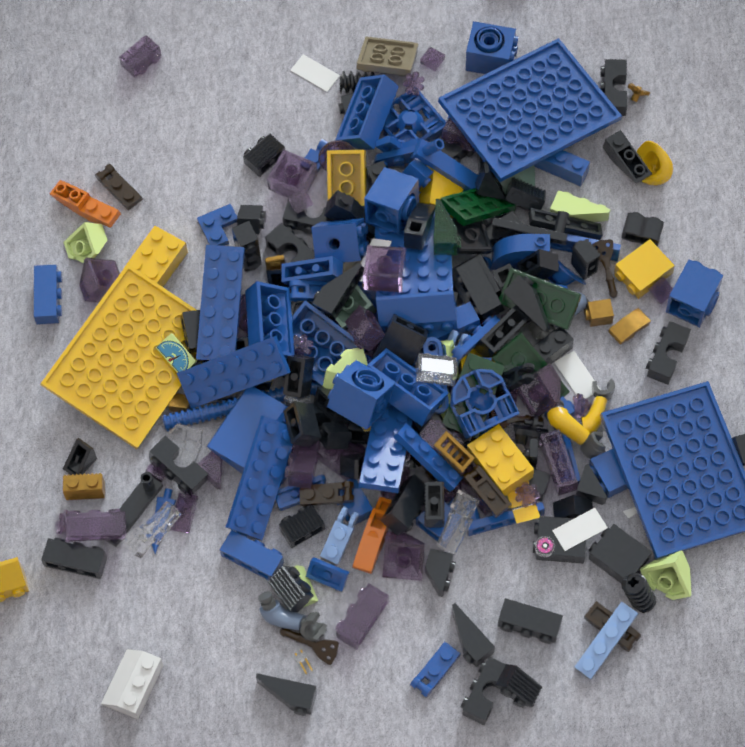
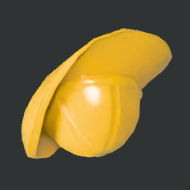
[636,140,673,186]

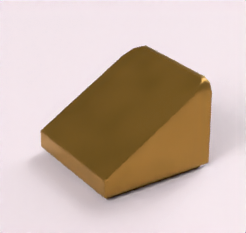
[168,393,190,413]

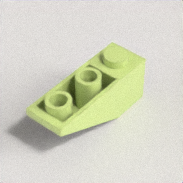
[550,190,611,222]

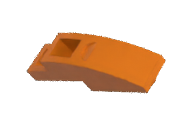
[49,180,121,228]
[353,497,392,574]

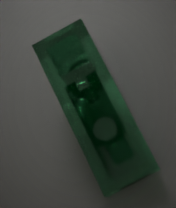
[434,199,461,255]

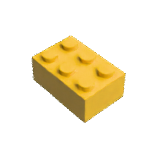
[327,150,367,206]
[123,226,188,287]
[467,424,534,496]

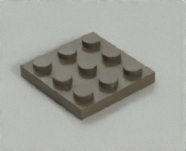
[356,36,419,77]

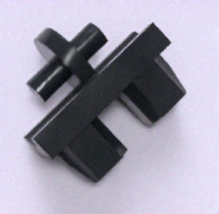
[513,415,551,448]

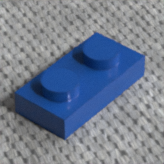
[306,557,349,592]

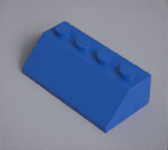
[335,74,399,150]
[245,281,295,360]
[376,291,458,335]
[367,348,449,426]

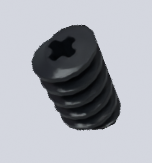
[340,71,375,94]
[621,573,656,613]

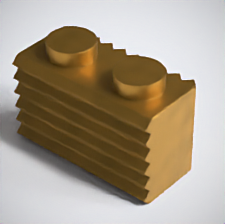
[63,473,105,500]

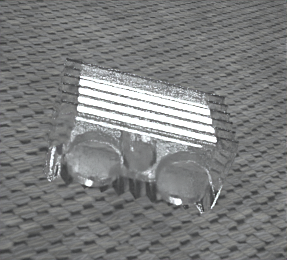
[416,353,457,386]

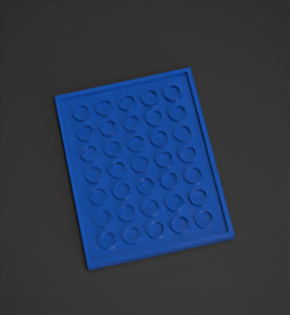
[438,38,622,182]
[600,381,745,560]

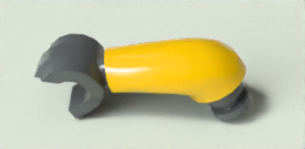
[578,378,615,435]
[547,399,606,459]

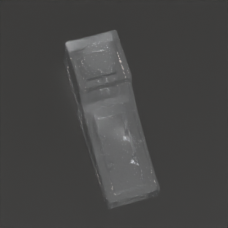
[436,489,480,555]
[122,501,181,558]

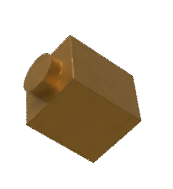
[584,299,614,327]

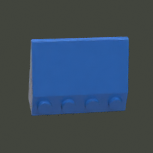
[292,300,368,386]
[206,386,288,474]

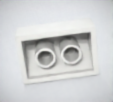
[101,649,163,719]

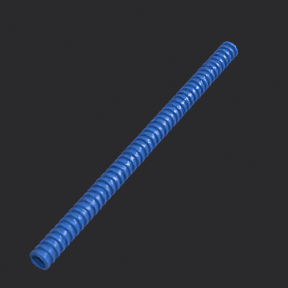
[163,350,434,431]

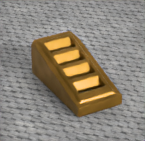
[265,255,285,271]
[433,431,475,473]

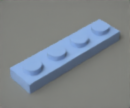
[575,601,638,679]

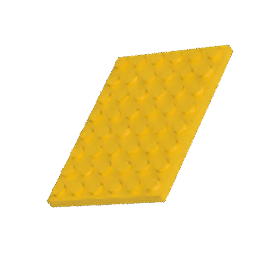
[40,263,199,450]

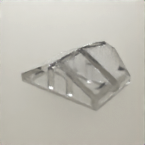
[167,423,203,466]

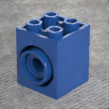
[465,21,519,74]
[364,167,419,235]
[311,218,370,262]
[666,259,723,328]
[327,360,396,430]

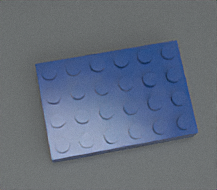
[375,208,453,309]

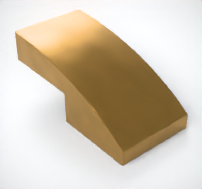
[608,308,651,345]

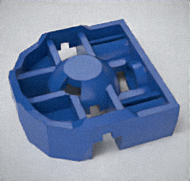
[383,86,448,143]
[450,369,520,439]

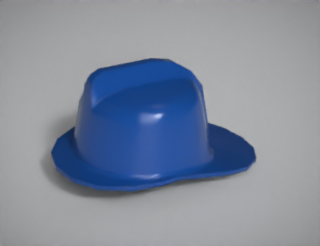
[548,259,586,286]

